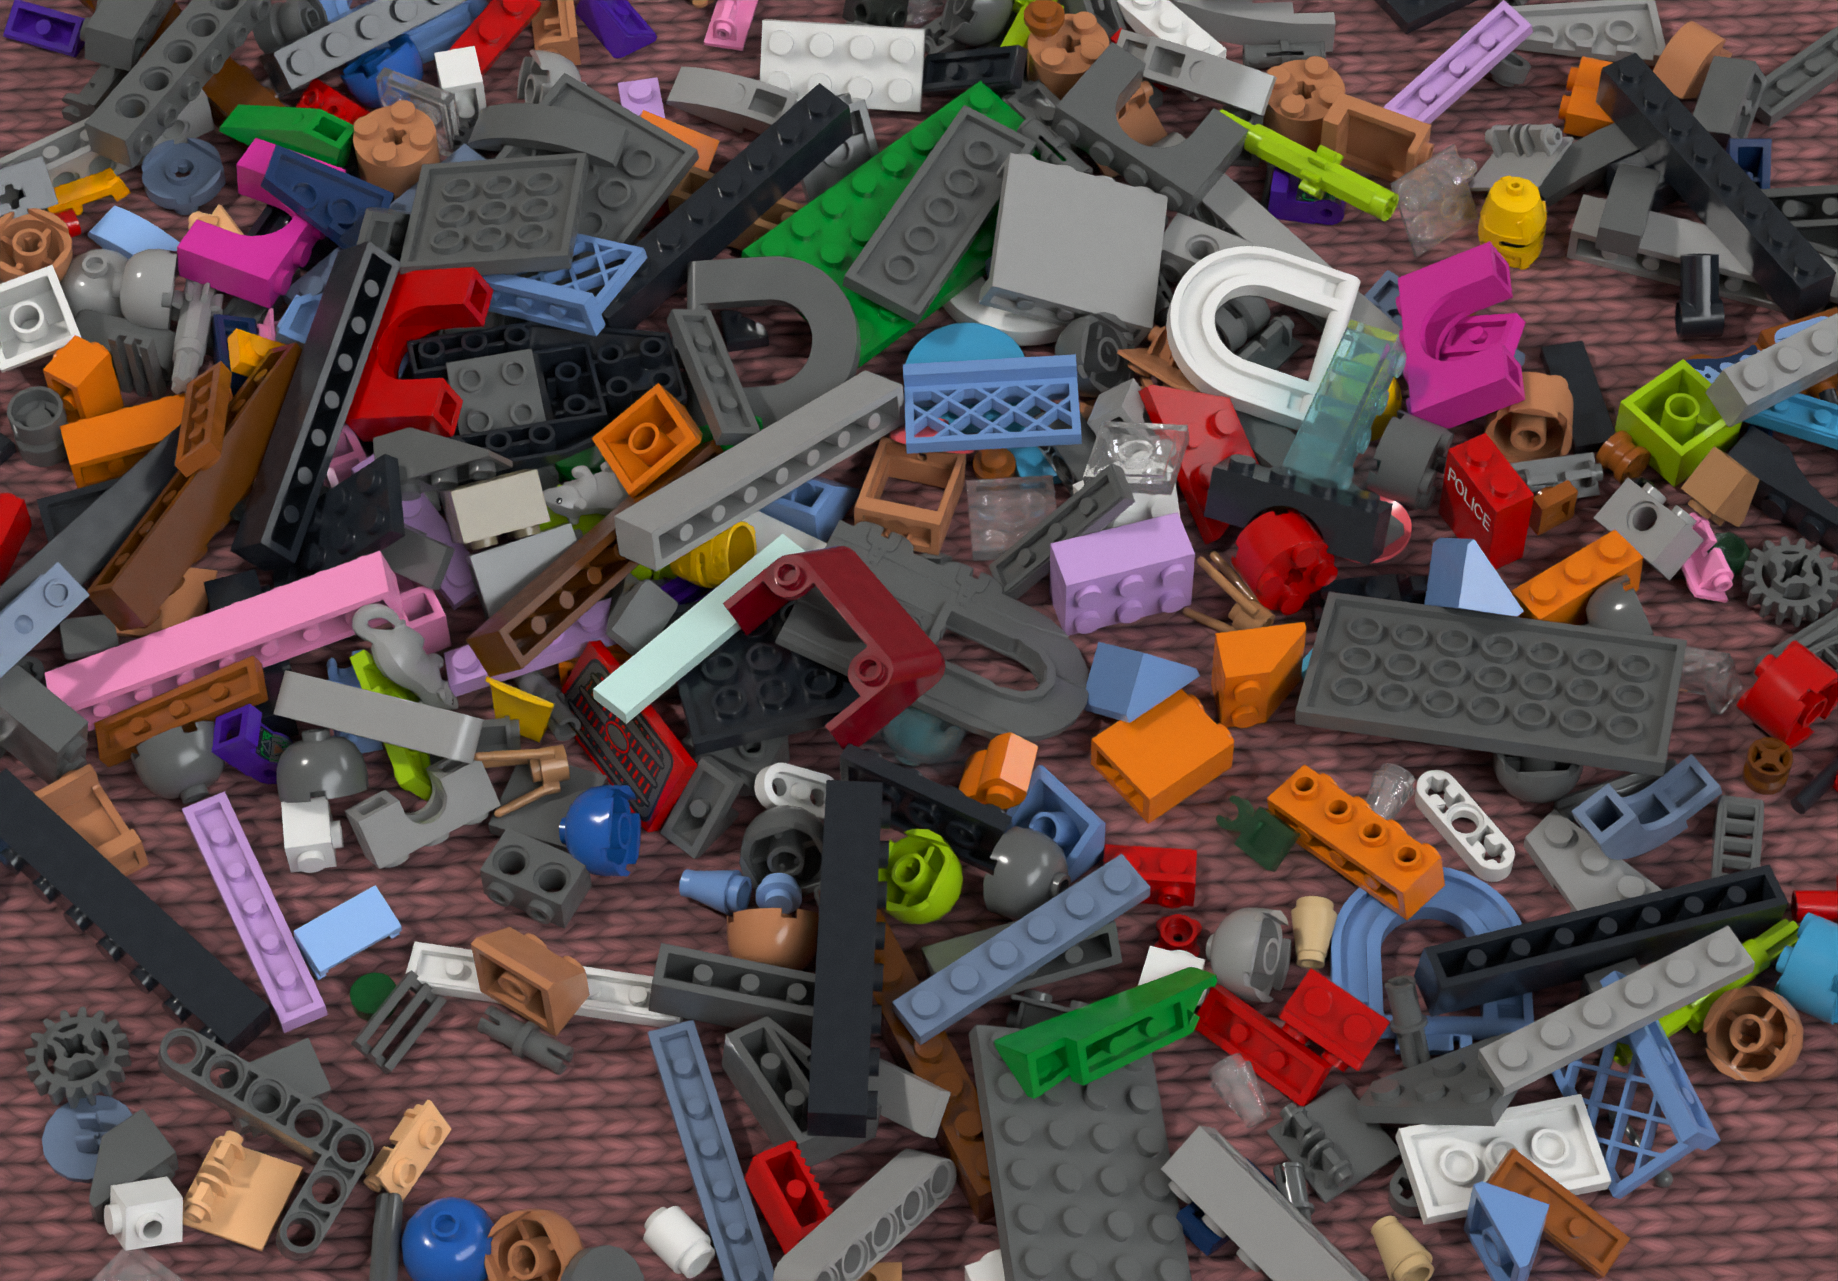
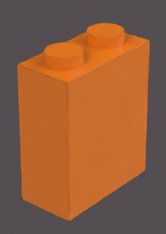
[1090,688,1234,824]

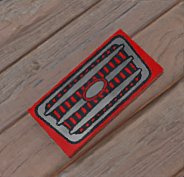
[561,640,698,833]

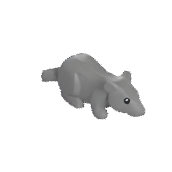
[543,461,629,525]
[352,604,458,710]

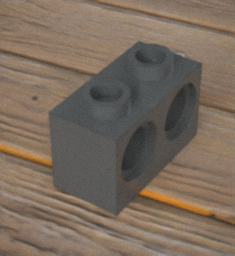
[480,827,592,929]

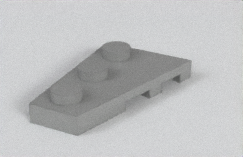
[1523,809,1662,912]

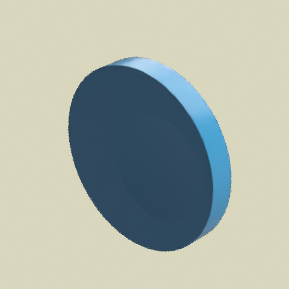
[905,323,1025,434]

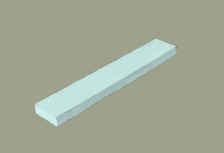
[593,534,806,724]

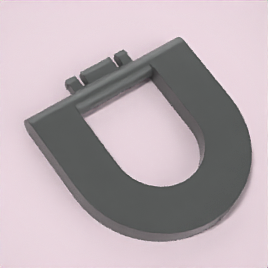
[672,256,861,429]

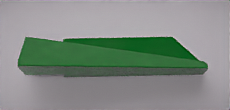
[994,967,1217,1099]

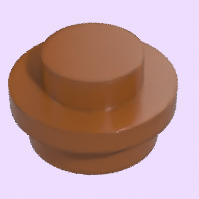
[1024,0,1065,38]
[973,448,1016,488]

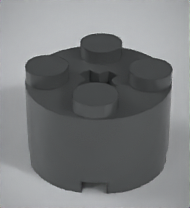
[1366,410,1454,511]

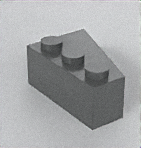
[722,1016,882,1167]

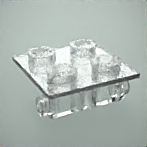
[1390,144,1479,257]

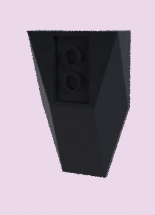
[407,321,687,506]

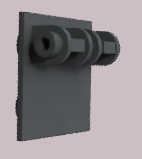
[446,349,546,435]
[1266,1082,1401,1204]

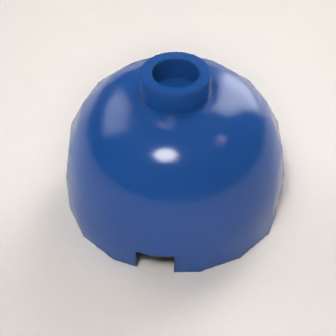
[340,34,424,109]
[559,785,641,876]
[402,1197,494,1281]

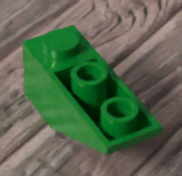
[219,104,354,169]

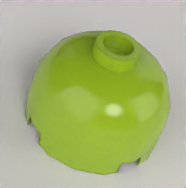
[878,829,963,924]

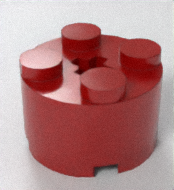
[1231,508,1338,615]
[1736,640,1838,749]

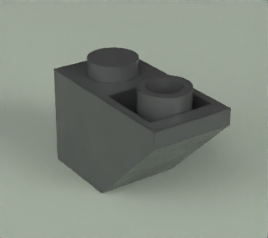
[89,1108,179,1224]

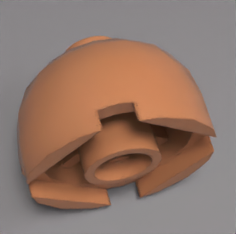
[0,208,73,283]
[727,908,819,971]
[1703,986,1804,1083]
[484,1208,584,1281]

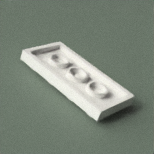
[760,19,926,112]
[1395,1094,1612,1225]

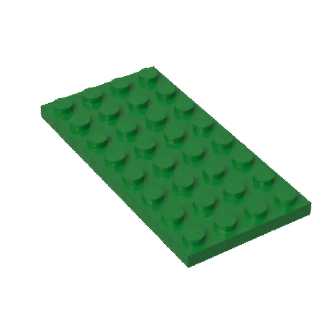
[741,81,1066,369]

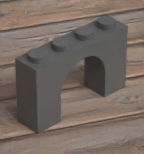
[1051,42,1248,216]

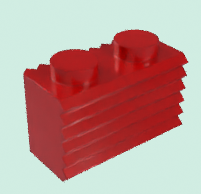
[744,1140,834,1255]

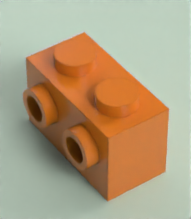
[43,335,124,423]

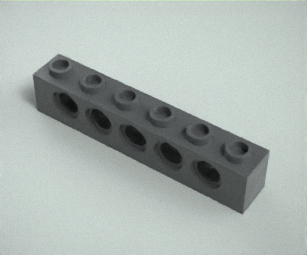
[84,0,272,169]

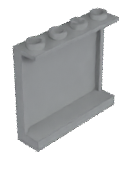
[979,153,1168,346]

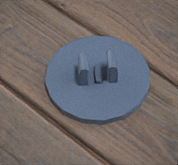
[42,1095,133,1183]

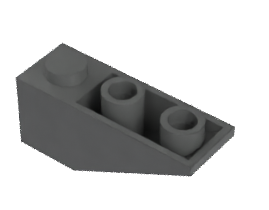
[373,427,513,501]

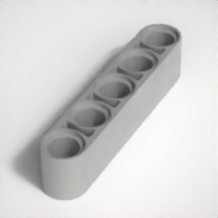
[273,670,484,764]
[773,1148,957,1281]

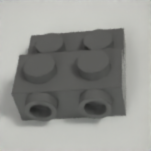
[801,93,879,203]

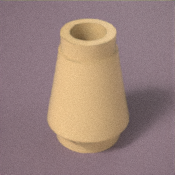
[1291,896,1338,969]
[1371,1216,1434,1281]

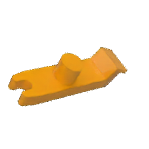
[48,168,131,216]

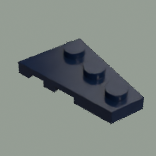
[260,145,394,249]

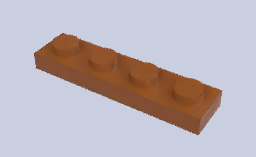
[175,361,232,478]
[94,655,268,767]

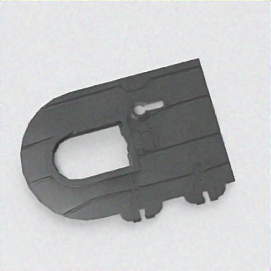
[775,520,1089,742]

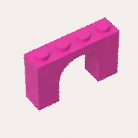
[177,138,346,309]
[1396,241,1525,429]

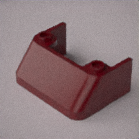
[723,546,946,751]

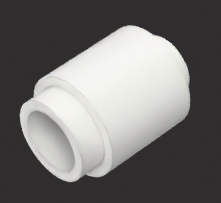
[643,1206,715,1278]

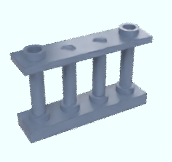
[0,562,89,678]

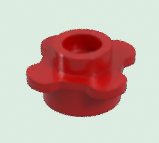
[1154,914,1202,958]

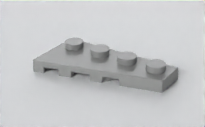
[1511,0,1666,66]

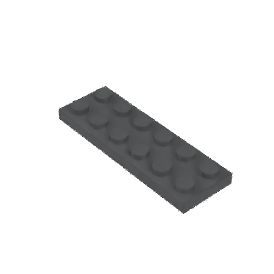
[842,105,1037,325]

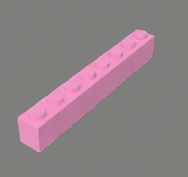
[45,551,405,732]

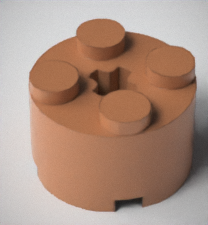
[1027,12,1109,100]
[1263,56,1345,152]
[353,100,441,200]
[1484,372,1574,463]

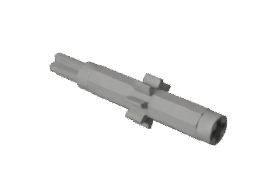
[171,278,223,394]

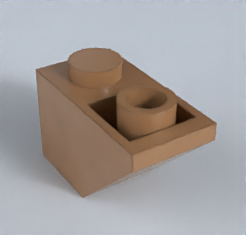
[1681,446,1760,528]

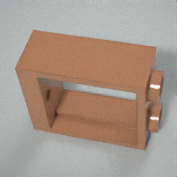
[854,437,966,556]

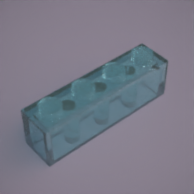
[1282,319,1407,490]

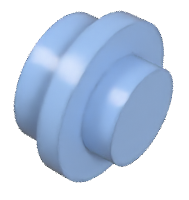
[756,873,802,914]

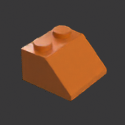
[1211,622,1306,728]

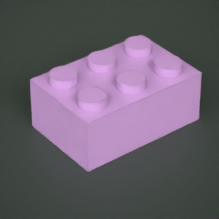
[1049,512,1195,636]

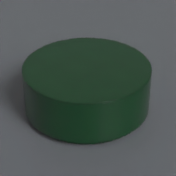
[350,973,399,1021]

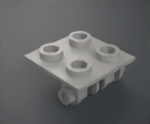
[1466,124,1574,192]

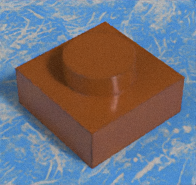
[1529,480,1578,536]

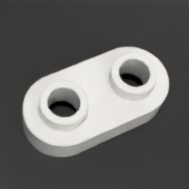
[754,763,834,821]

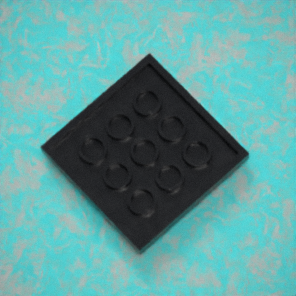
[662,599,860,756]

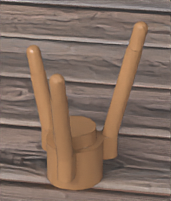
[1182,551,1275,632]
[474,744,570,818]

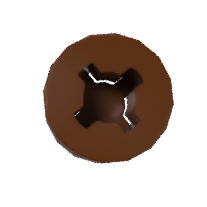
[1742,737,1794,795]

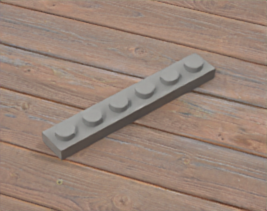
[1478,926,1755,1097]

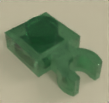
[1216,795,1301,872]

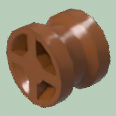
[1595,430,1651,485]

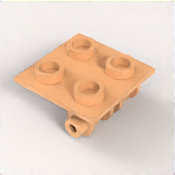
[183,1131,304,1251]

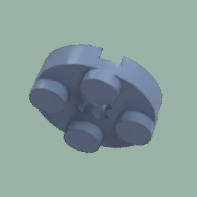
[141,138,226,215]

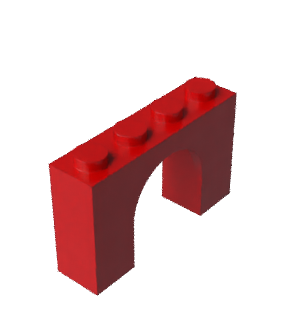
[345,267,494,442]

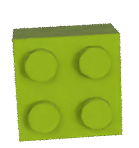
[1615,359,1742,487]

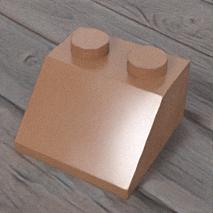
[471,927,590,1037]

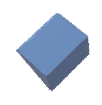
[1424,537,1524,617]
[1084,642,1200,723]
[1006,765,1106,883]
[1464,1181,1549,1281]

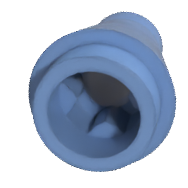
[679,869,752,916]

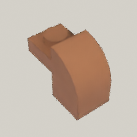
[1653,21,1732,99]

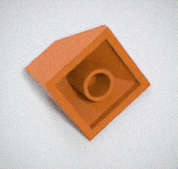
[592,383,703,498]

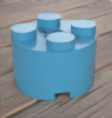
[1774,912,1838,1025]

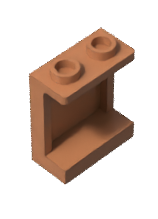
[1320,92,1434,206]
[33,764,149,876]

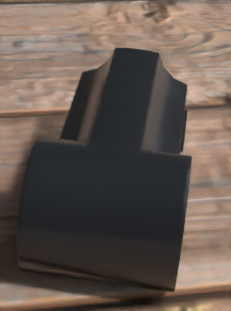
[1675,253,1725,338]

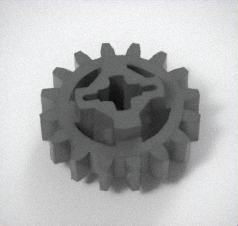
[1741,536,1838,627]
[24,1007,132,1109]

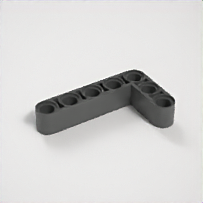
[158,1027,374,1261]

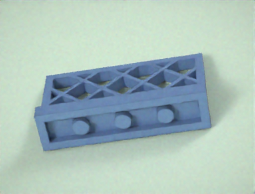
[481,233,648,336]
[903,354,1082,454]
[1552,971,1721,1199]

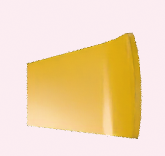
[485,676,555,742]

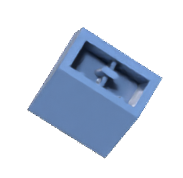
[759,476,859,543]

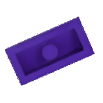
[3,0,85,58]
[576,0,658,59]

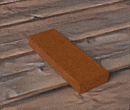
[1486,1148,1631,1279]

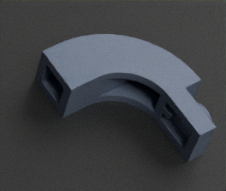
[1571,754,1722,860]

